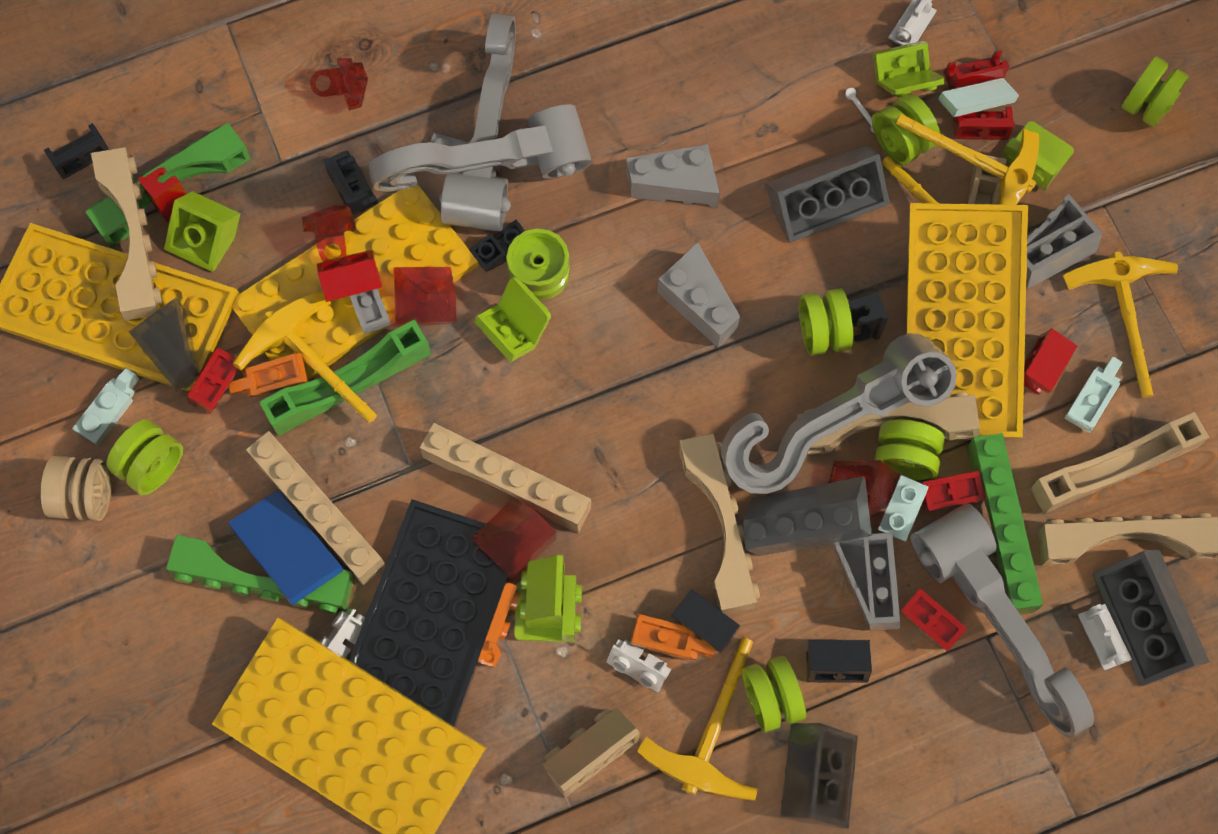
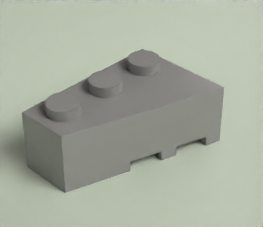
[626,144,720,208]
[1026,193,1103,289]
[657,242,740,348]
[832,533,900,631]

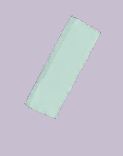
[938,78,1019,117]

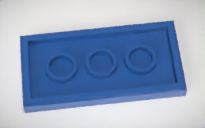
[228,490,343,605]

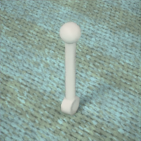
[845,88,874,133]

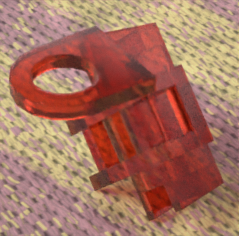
[310,58,368,111]
[302,205,356,262]

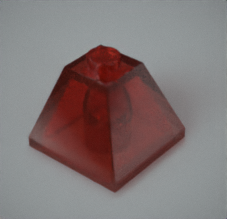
[393,267,457,325]
[828,460,901,517]
[471,497,556,580]

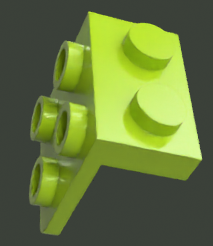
[873,41,945,97]
[1000,121,1074,191]
[474,277,551,363]
[514,575,582,643]

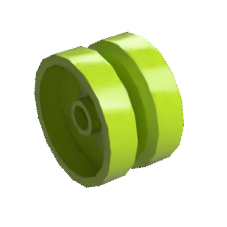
[1121,56,1190,128]
[872,93,940,166]
[507,228,570,301]
[798,288,853,356]
[106,419,183,496]
[873,419,945,482]
[741,655,806,734]

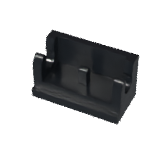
[44,123,109,180]
[323,151,378,216]
[848,292,889,343]
[671,589,740,653]
[806,640,872,683]

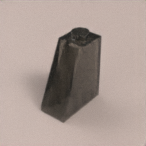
[129,298,200,392]

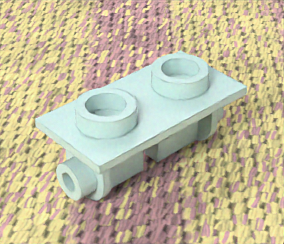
[878,475,929,542]

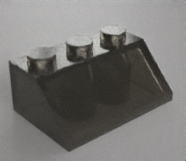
[780,723,858,829]

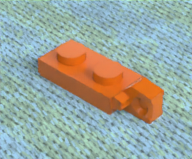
[229,353,308,397]
[478,583,521,667]
[630,614,715,660]

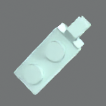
[1064,357,1123,433]
[72,368,139,446]

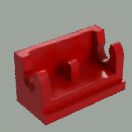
[943,50,1009,90]
[953,106,1015,140]
[138,167,186,223]
[317,250,382,302]
[1024,328,1078,395]
[187,347,238,414]
[921,471,986,511]
[901,588,967,652]

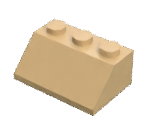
[542,708,640,798]

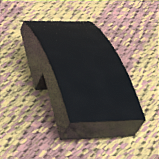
[469,219,525,272]

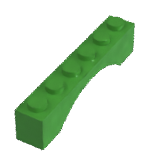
[85,122,251,248]
[259,319,432,437]
[967,433,1043,615]
[166,535,355,614]

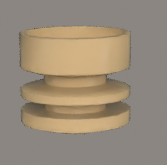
[41,456,112,521]

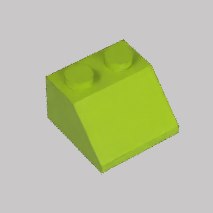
[164,191,241,272]
[520,555,565,629]

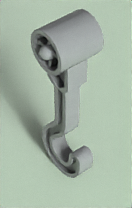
[439,13,516,232]
[367,104,593,192]
[721,333,957,494]
[911,503,1095,738]

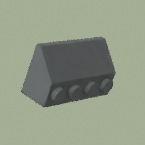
[766,145,890,243]
[743,477,872,556]
[1093,550,1210,687]

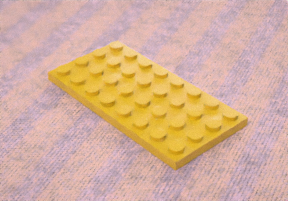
[232,184,479,386]
[906,203,1028,438]
[0,223,239,392]
[212,618,487,834]

